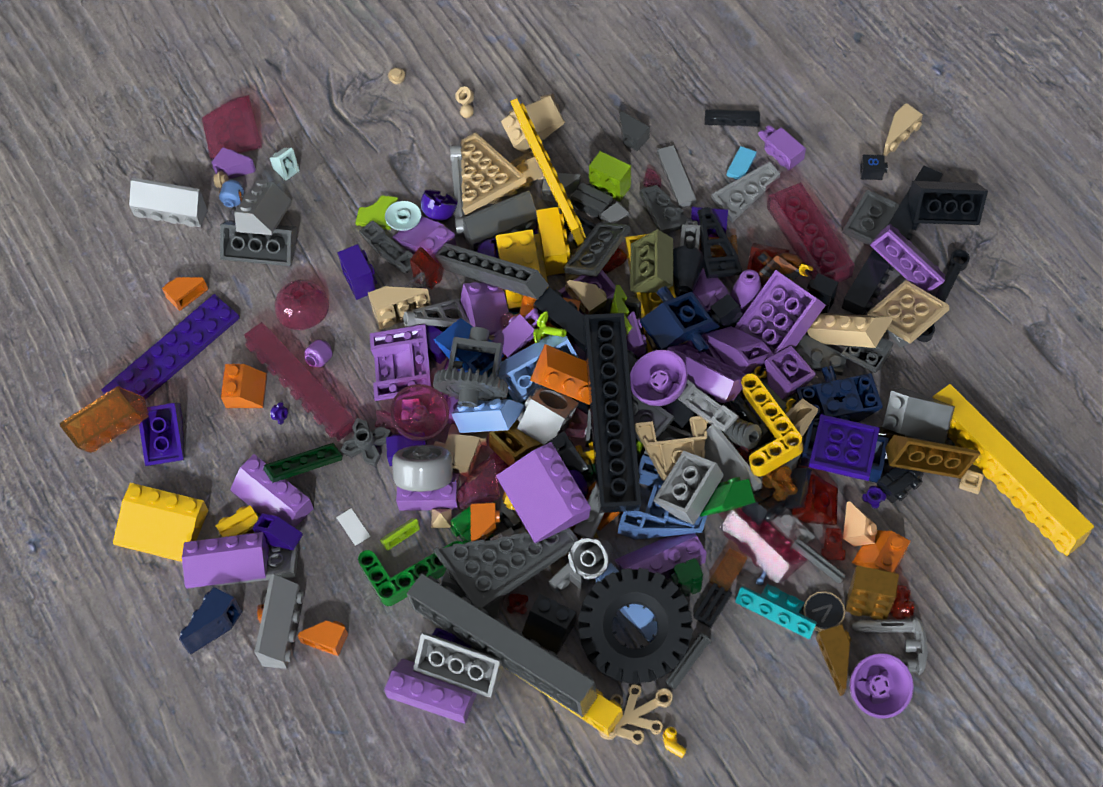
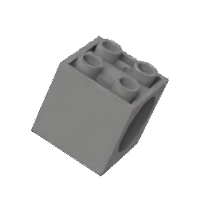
[517,386,579,445]

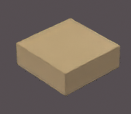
[959,470,984,494]

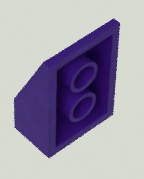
[137,403,184,466]

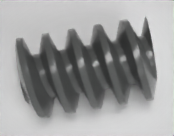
[721,418,762,449]

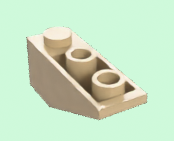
[883,103,923,156]

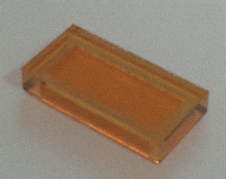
[709,548,748,592]

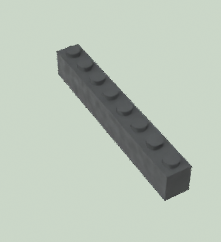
[434,243,549,300]

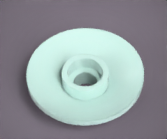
[385,201,421,231]

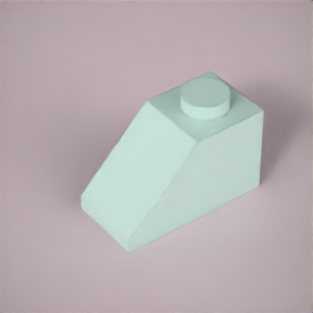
[270,148,299,181]

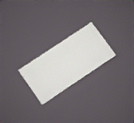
[336,508,370,546]

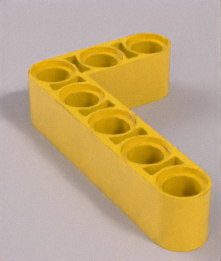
[741,374,803,477]

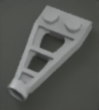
[403,299,472,327]

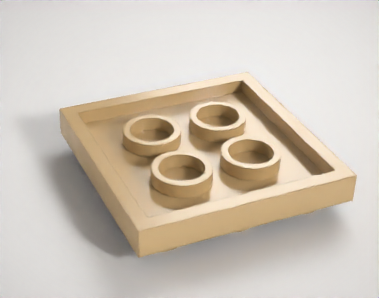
[867,280,949,344]

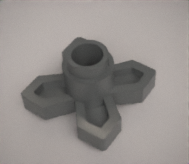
[341,418,392,466]

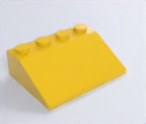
[113,483,209,562]

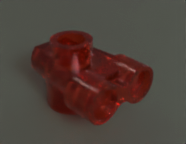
[821,528,846,560]
[890,585,914,620]

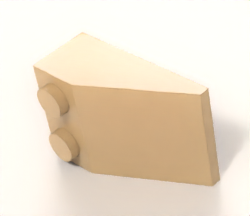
[501,96,565,154]

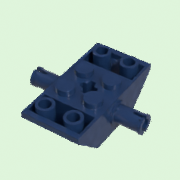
[640,286,720,353]
[796,366,883,422]

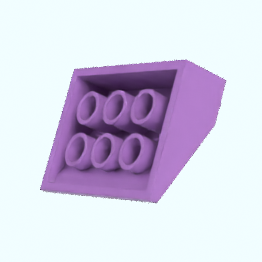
[734,270,826,355]
[496,442,591,543]

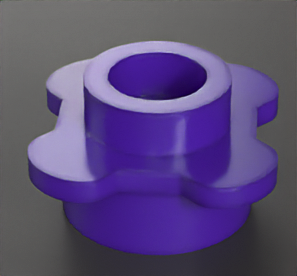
[271,402,288,425]
[862,486,886,509]

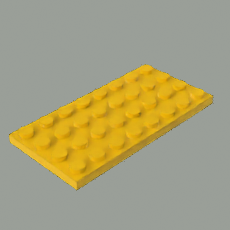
[510,98,586,248]

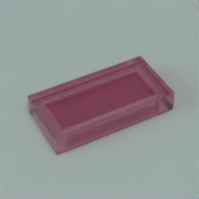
[565,422,587,438]

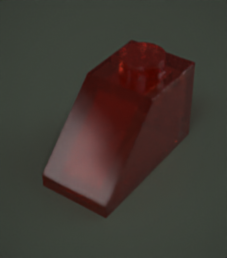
[410,247,442,289]

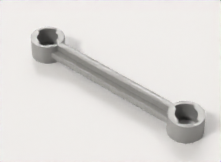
[450,145,466,236]

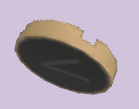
[803,592,845,632]

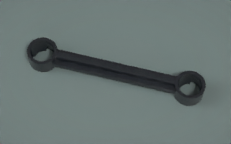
[916,250,970,342]

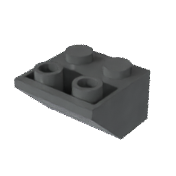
[841,337,894,373]

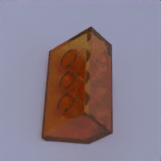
[59,386,149,453]

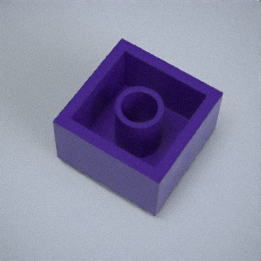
[337,244,377,300]

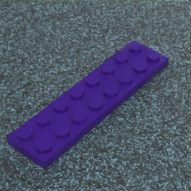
[101,294,240,415]

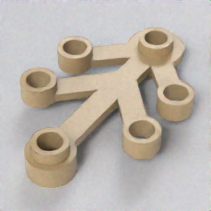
[598,684,673,745]

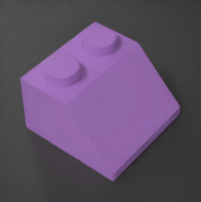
[765,346,816,400]

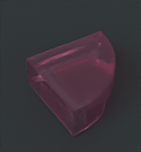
[643,168,661,189]

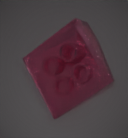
[202,95,262,160]

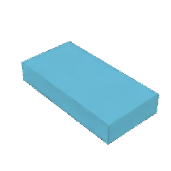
[726,146,757,180]

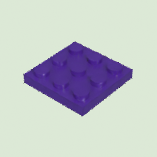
[809,414,880,481]

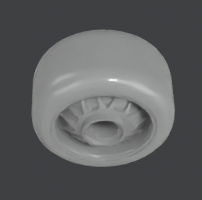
[392,445,453,492]

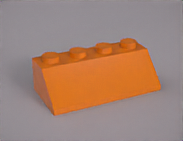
[530,344,590,405]

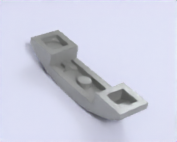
[678,379,738,432]

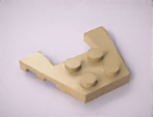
[634,416,708,481]

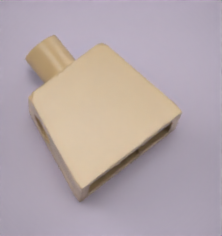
[434,434,481,478]

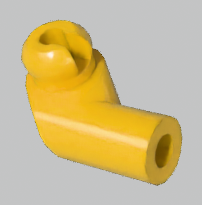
[663,727,687,758]

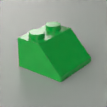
[700,477,755,517]

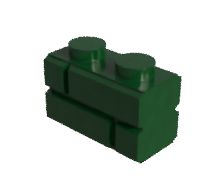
[671,558,703,597]

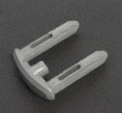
[852,616,928,675]

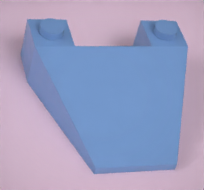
[617,455,707,540]

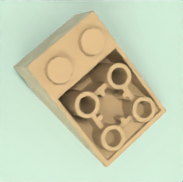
[368,286,431,330]

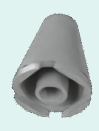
[569,537,613,579]

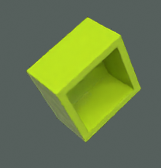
[589,151,631,202]

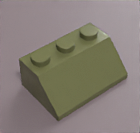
[630,229,673,293]

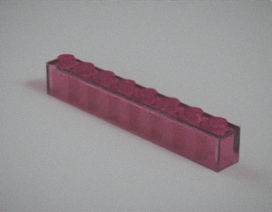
[244,322,355,442]

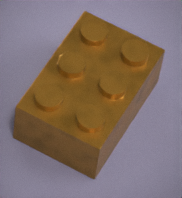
[845,565,899,620]

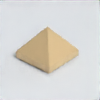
[431,509,452,528]

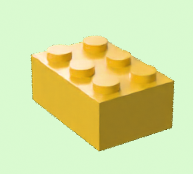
[536,207,570,276]

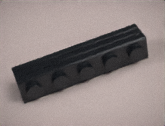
[705,109,760,127]

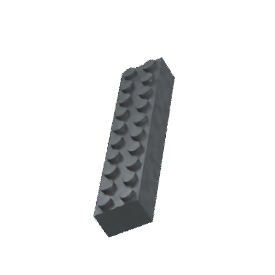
[407,574,597,718]

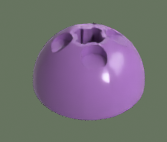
[630,350,687,406]
[850,654,913,718]

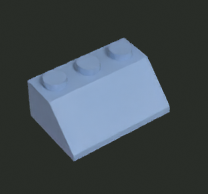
[451,399,525,433]

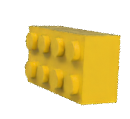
[496,229,540,311]

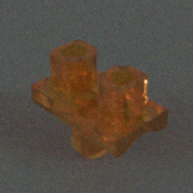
[762,466,798,501]

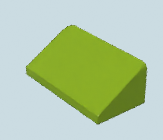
[380,518,420,551]

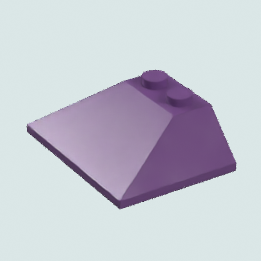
[370,324,432,401]

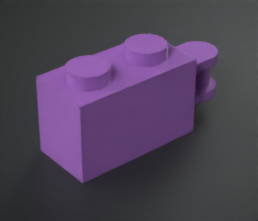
[758,125,806,170]
[492,308,540,358]

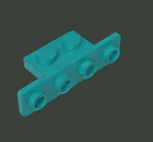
[735,584,817,639]

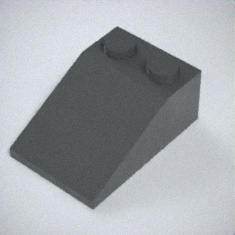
[883,388,955,444]

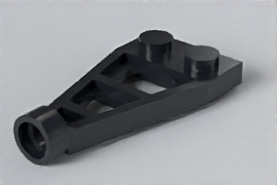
[697,207,743,278]

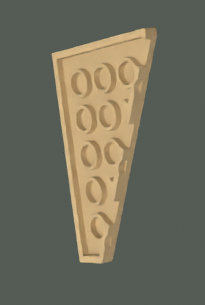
[461,133,526,215]

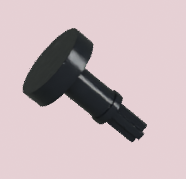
[730,394,774,449]

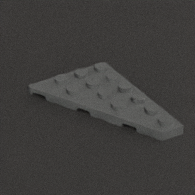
[433,528,578,609]

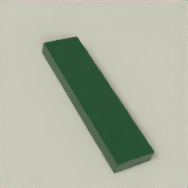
[263,443,343,483]

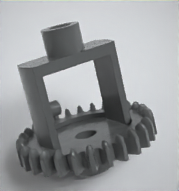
[433,327,508,408]

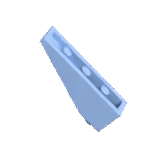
[595,563,657,643]

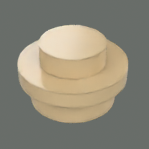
[388,68,405,84]
[214,171,229,188]

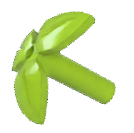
[533,311,566,343]

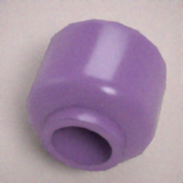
[304,340,333,367]

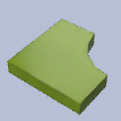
[355,195,399,230]

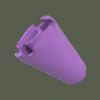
[730,270,762,315]

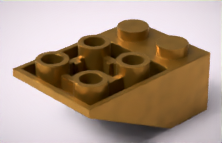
[489,419,543,467]

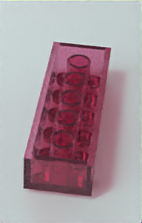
[767,182,855,282]

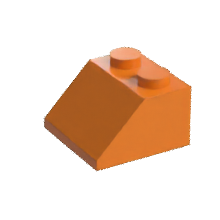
[221,364,267,408]
[852,530,910,573]

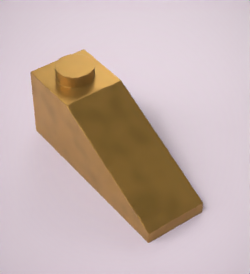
[816,624,851,696]

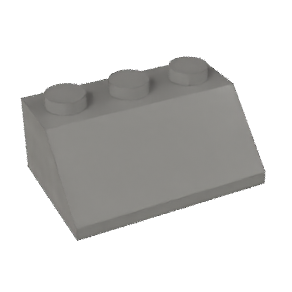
[653,451,724,525]

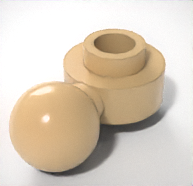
[456,87,474,118]

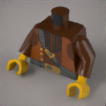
[757,250,813,288]

